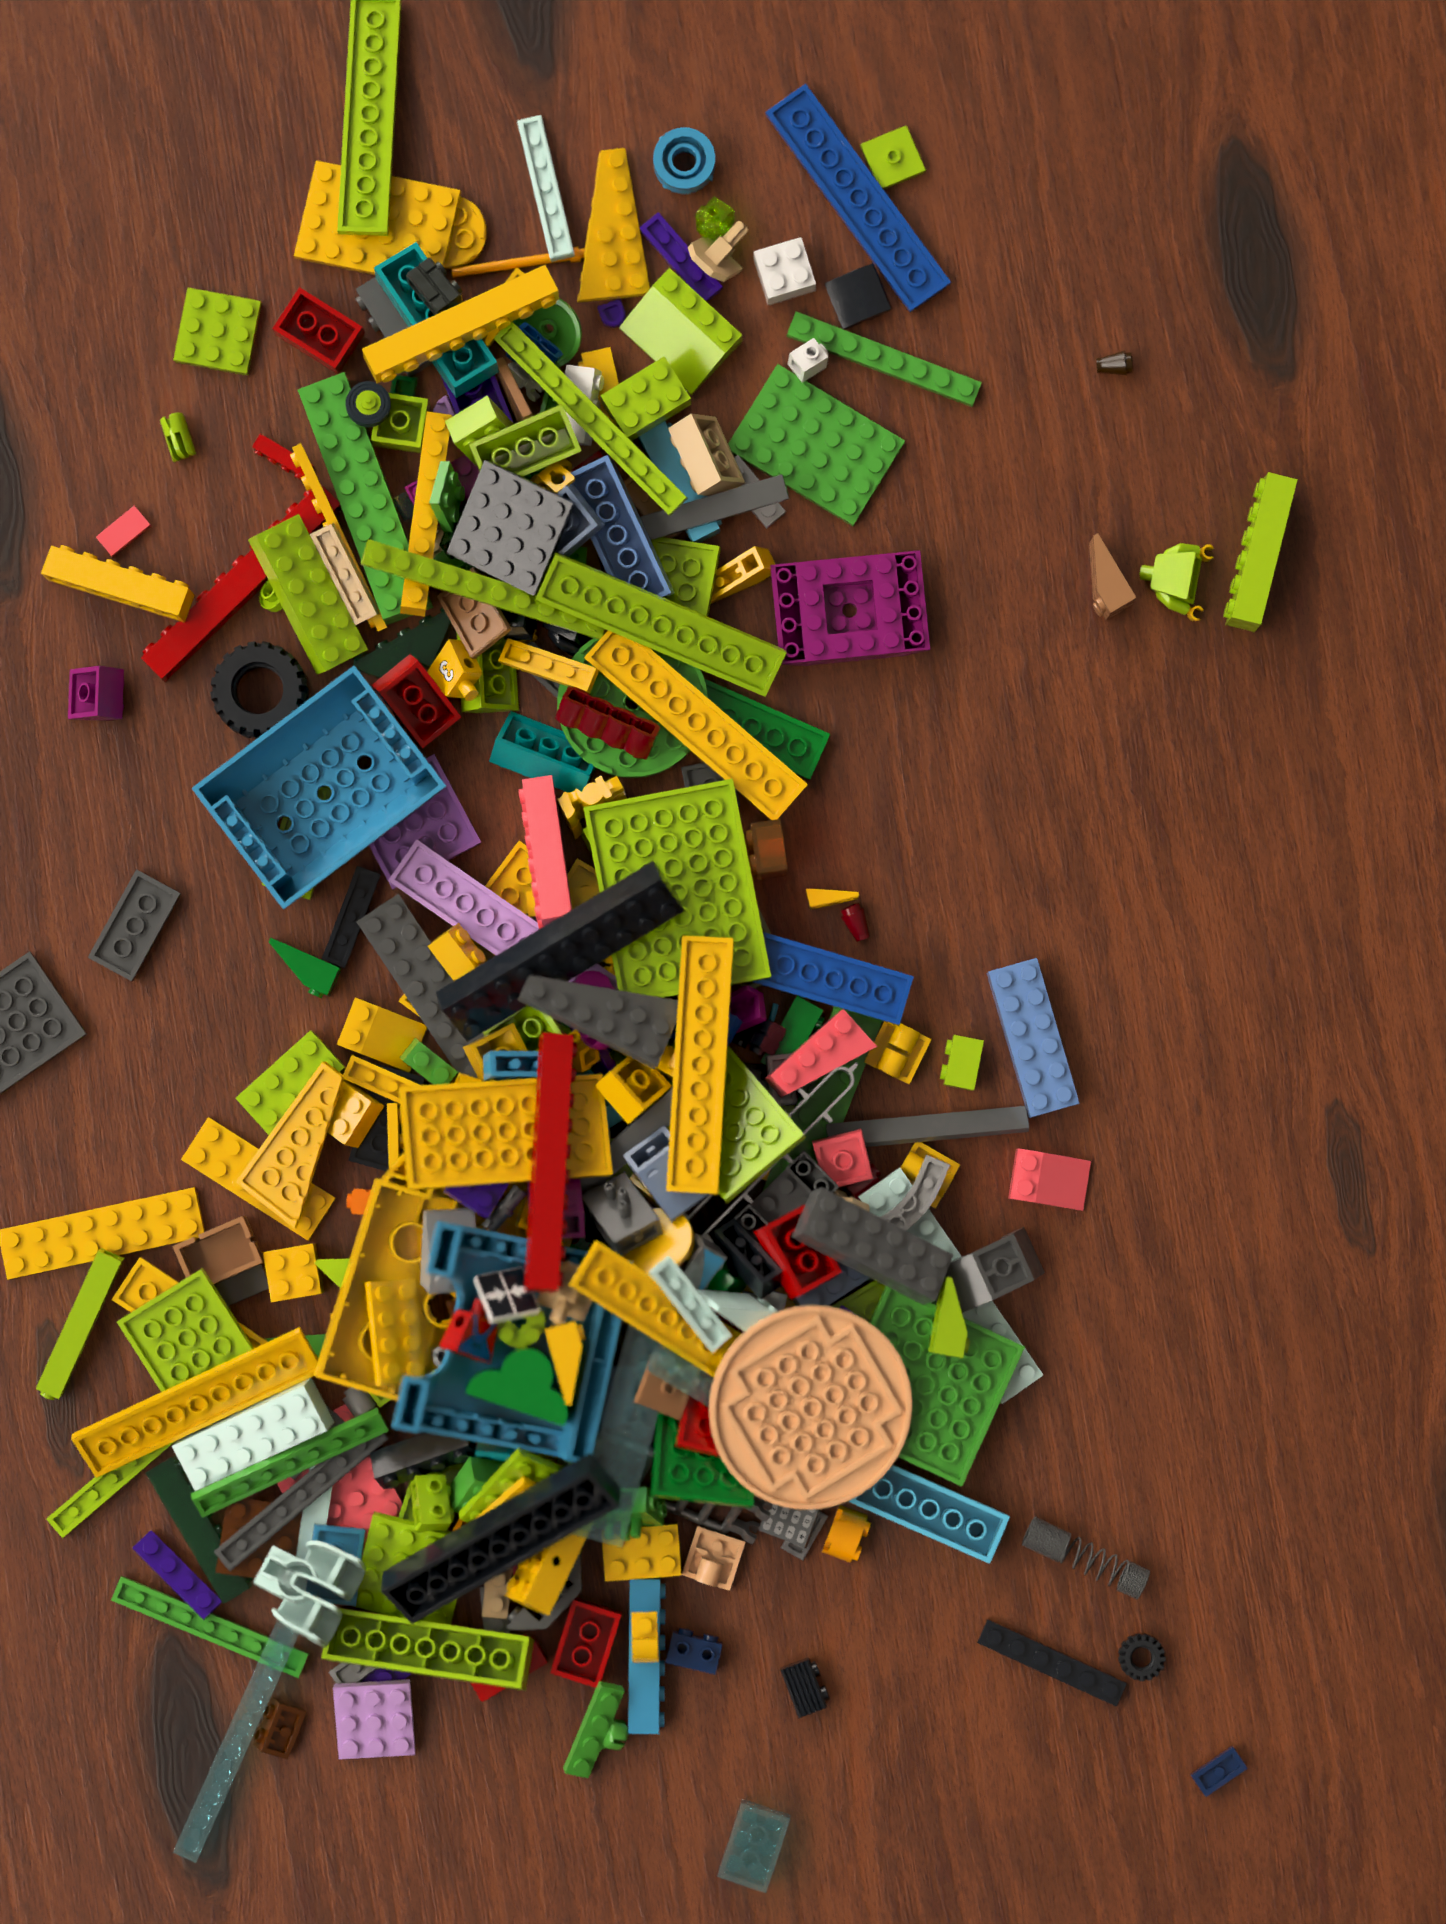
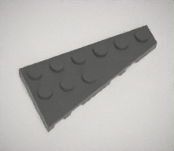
[518,975,678,1069]

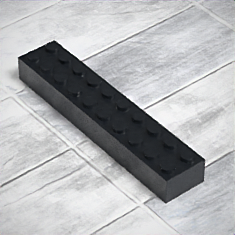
[436,861,684,1042]
[381,1453,621,1624]

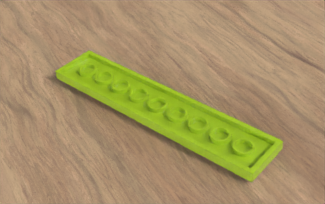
[337,0,402,236]
[535,552,787,697]

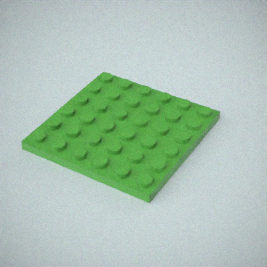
[869,1286,1025,1486]

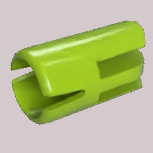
[160,412,196,463]

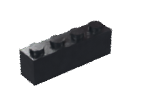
[370,1432,476,1489]

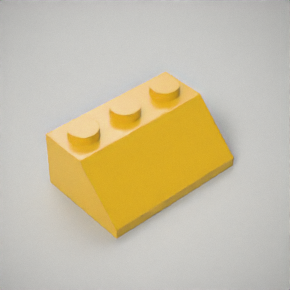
[463,1022,528,1082]

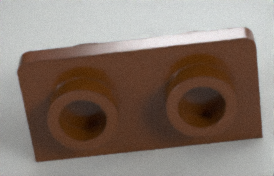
[253,1697,306,1760]

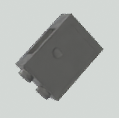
[582,1172,663,1256]

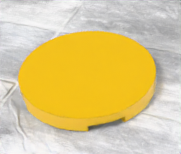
[444,197,487,270]
[621,1208,694,1275]

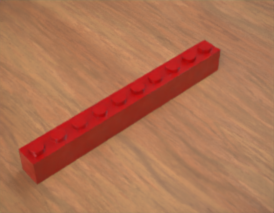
[141,485,342,682]
[524,1032,577,1293]

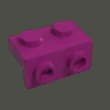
[730,986,766,1034]

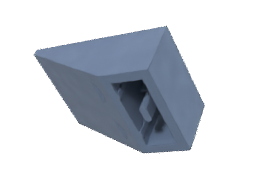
[623,1126,709,1221]

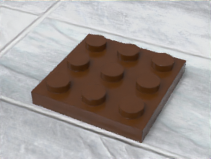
[215,1498,303,1578]

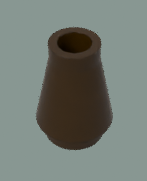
[1096,350,1133,375]

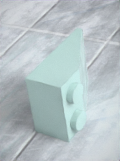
[697,1289,779,1331]

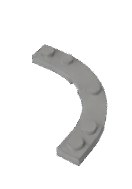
[792,1155,950,1231]

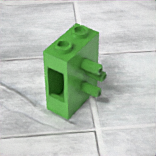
[593,1487,667,1541]

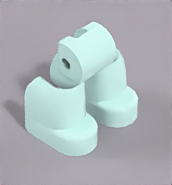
[253,1541,366,1647]

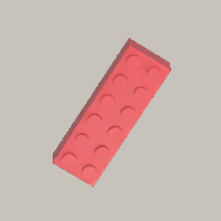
[519,775,572,929]

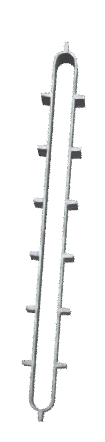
[621,1063,858,1325]

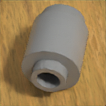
[342,1387,377,1417]

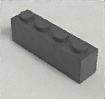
[355,277,433,377]

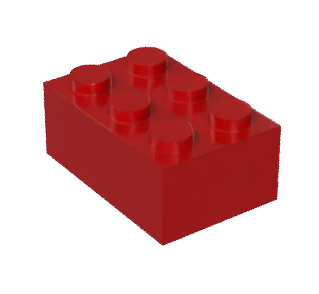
[272,287,365,374]
[371,654,461,748]
[754,1205,842,1299]
[550,1597,622,1688]

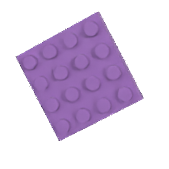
[369,754,481,890]

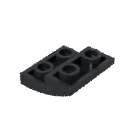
[824,264,892,330]

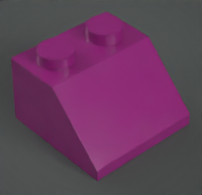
[68,666,125,721]

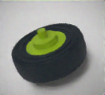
[346,381,391,427]

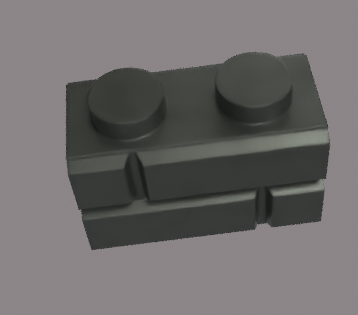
[406,258,462,315]

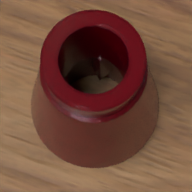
[840,903,870,942]

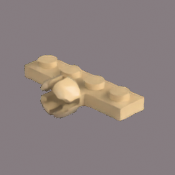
[482,1568,512,1620]

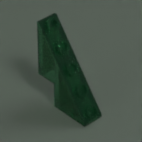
[352,607,452,679]

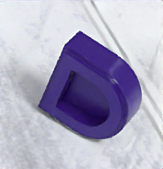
[597,299,625,328]

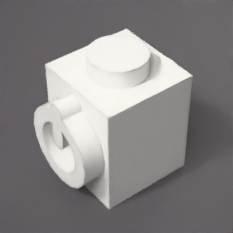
[788,338,829,383]

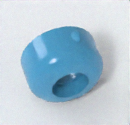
[653,127,715,194]

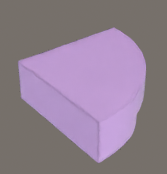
[433,395,455,417]

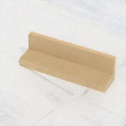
[310,523,379,625]

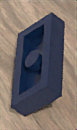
[1190,1746,1248,1797]

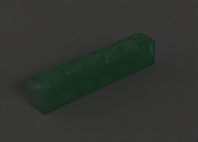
[145,1456,253,1604]

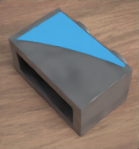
[679,1233,727,1290]

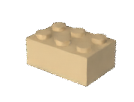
[668,414,745,496]

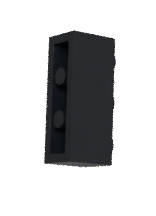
[713,1218,783,1300]

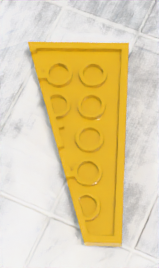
[577,148,650,303]
[236,1061,345,1228]

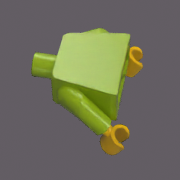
[1140,543,1214,621]

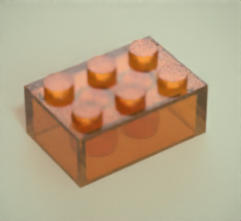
[745,819,788,880]

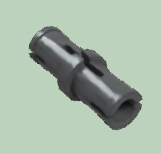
[482,1184,527,1232]

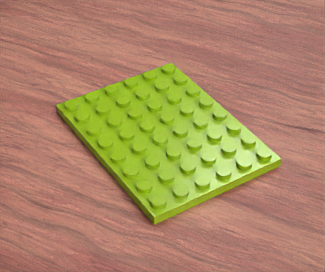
[583,779,771,998]

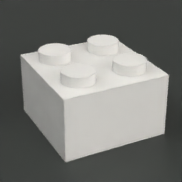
[753,237,816,305]

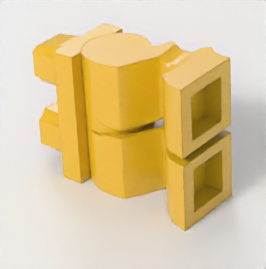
[557,776,627,839]

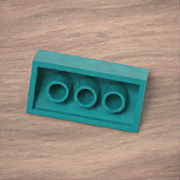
[489,711,595,792]

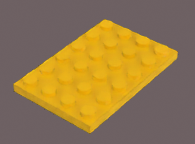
[294,161,461,275]

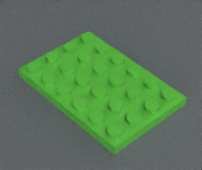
[728,364,905,526]

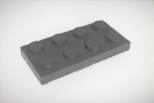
[88,869,181,982]

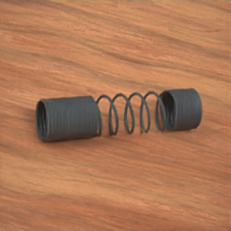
[1022,1517,1150,1600]

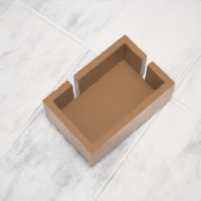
[173,1216,265,1285]

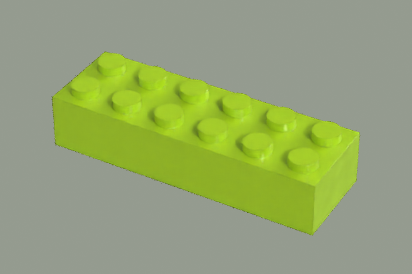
[1223,472,1298,632]
[248,514,368,675]

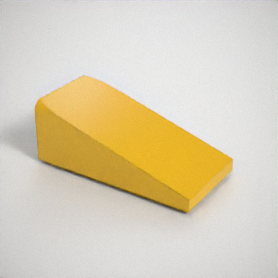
[806,889,859,910]

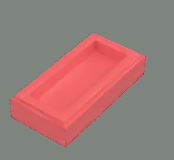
[96,506,151,557]

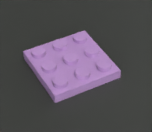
[333,1679,416,1759]

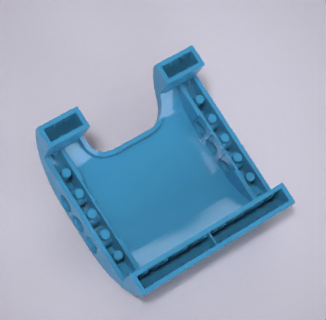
[392,1221,634,1462]

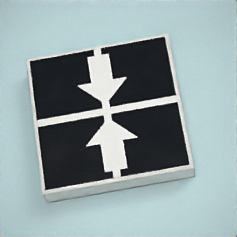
[473,1267,540,1324]

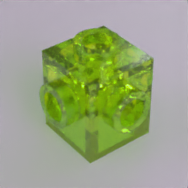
[695,196,734,242]

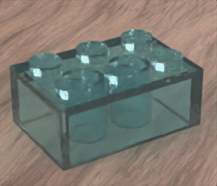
[717,1798,790,1893]

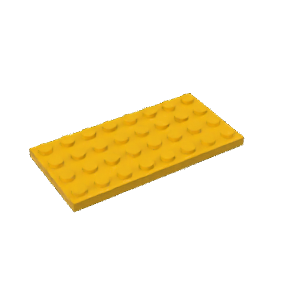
[399,1074,613,1191]

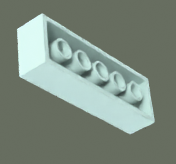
[172,1378,334,1491]

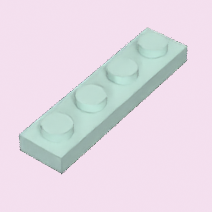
[648,1256,732,1352]

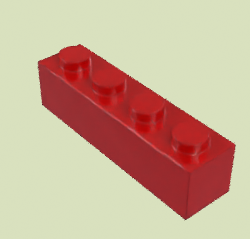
[252,434,315,481]

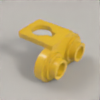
[530,459,575,493]

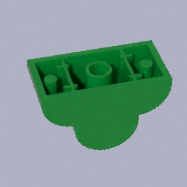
[465,1346,567,1426]

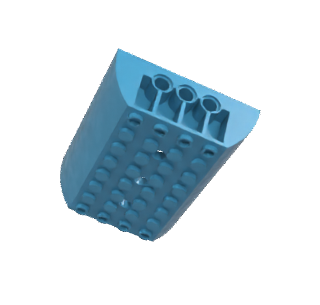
[192,666,447,910]

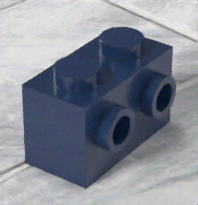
[666,1628,722,1675]

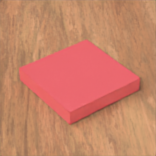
[812,1129,873,1187]

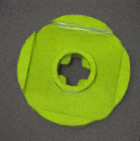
[497,1304,545,1348]

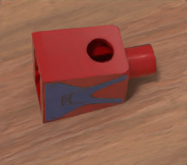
[439,1299,498,1364]

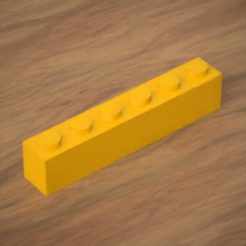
[41,545,195,623]

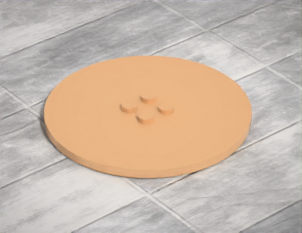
[709,1305,912,1510]

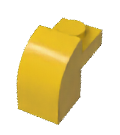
[631,1611,659,1663]

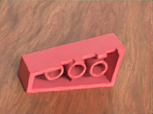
[765,1009,877,1098]

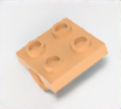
[682,1526,746,1591]

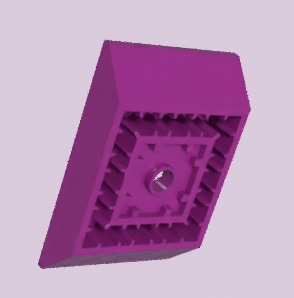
[770,550,930,666]

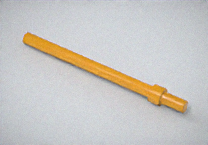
[451,246,585,278]

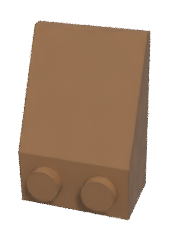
[1089,533,1136,620]

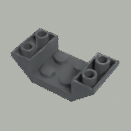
[735,1151,839,1249]
[945,1227,1045,1313]
[506,1550,583,1630]

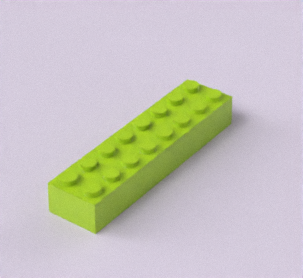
[321,1608,534,1691]

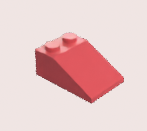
[1008,1148,1091,1211]

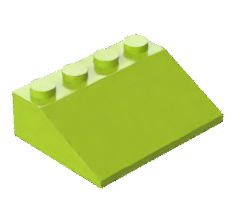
[619,268,742,395]

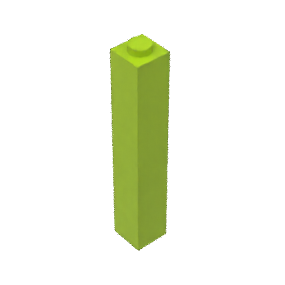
[36,1248,125,1400]

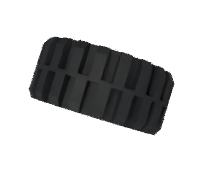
[210,641,309,739]

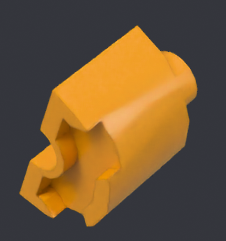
[822,1504,871,1563]

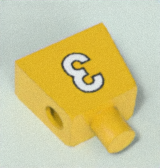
[427,639,482,701]

